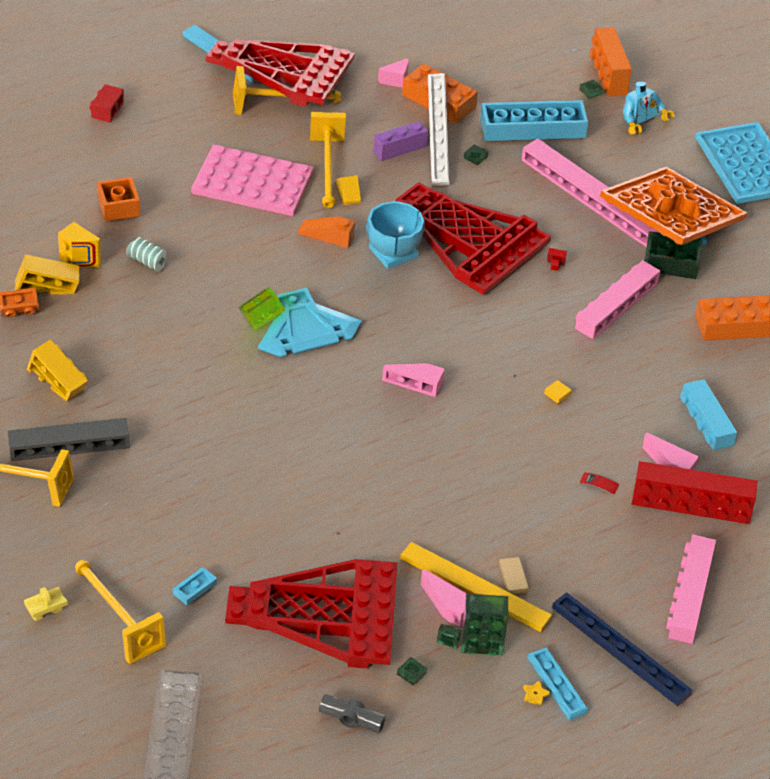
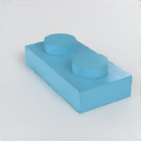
[173,567,217,605]

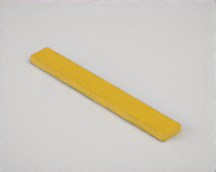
[400,542,552,632]

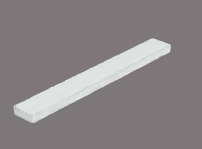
[428,73,450,186]

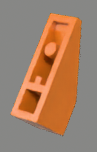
[298,216,355,248]

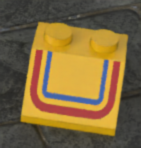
[58,222,101,268]

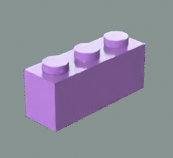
[373,121,428,161]

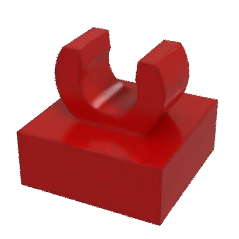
[547,248,567,271]

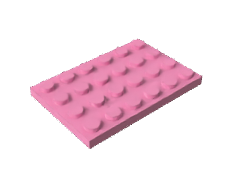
[191,144,313,216]

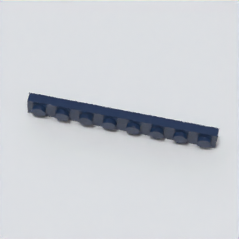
[552,592,692,706]

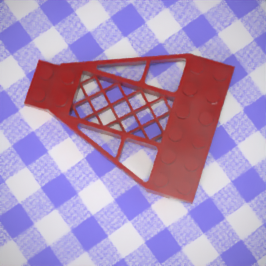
[206,39,355,107]
[396,182,551,295]
[225,559,398,669]

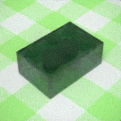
[644,231,702,279]
[461,594,508,656]

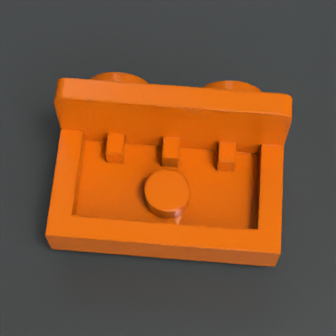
[0,288,39,317]

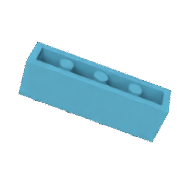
[680,379,737,450]

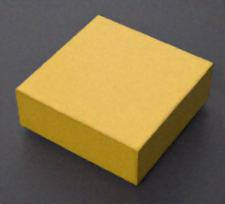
[544,380,572,404]

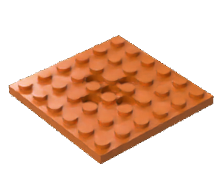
[600,167,748,245]

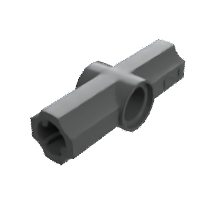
[319,694,386,734]

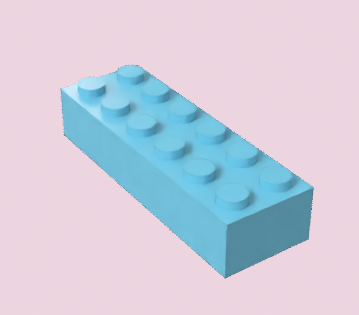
[480,100,588,141]

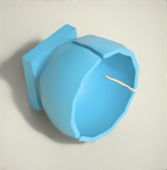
[366,201,425,269]

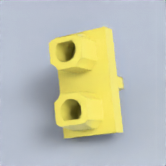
[24,586,68,621]

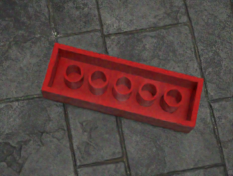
[631,461,758,524]

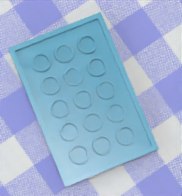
[695,122,770,204]

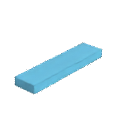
[528,647,588,721]

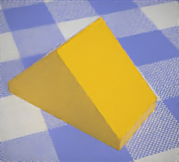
[335,175,361,205]

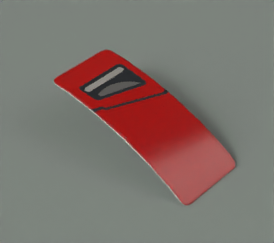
[580,472,619,494]

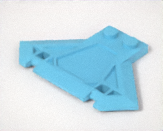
[257,288,362,357]

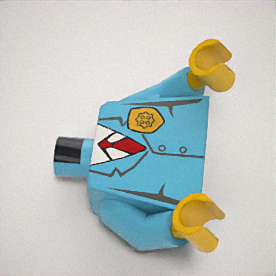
[622,82,674,135]

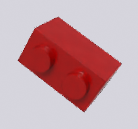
[89,84,124,123]

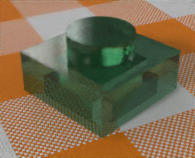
[579,79,603,99]
[464,144,488,165]
[437,624,461,649]
[397,657,427,686]

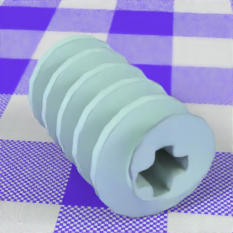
[126,237,167,272]

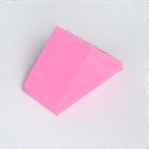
[378,59,409,88]

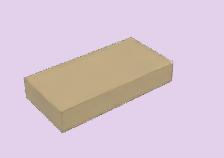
[499,557,529,595]

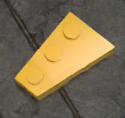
[15,254,79,295]
[27,339,88,401]

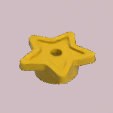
[523,681,550,705]

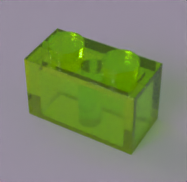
[238,287,285,331]

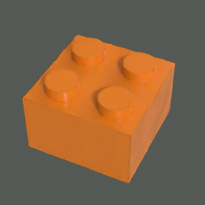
[97,177,140,222]

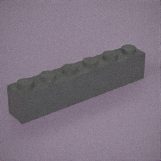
[8,418,130,461]

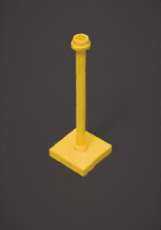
[232,66,341,115]
[310,112,346,208]
[0,449,75,507]
[75,560,166,664]

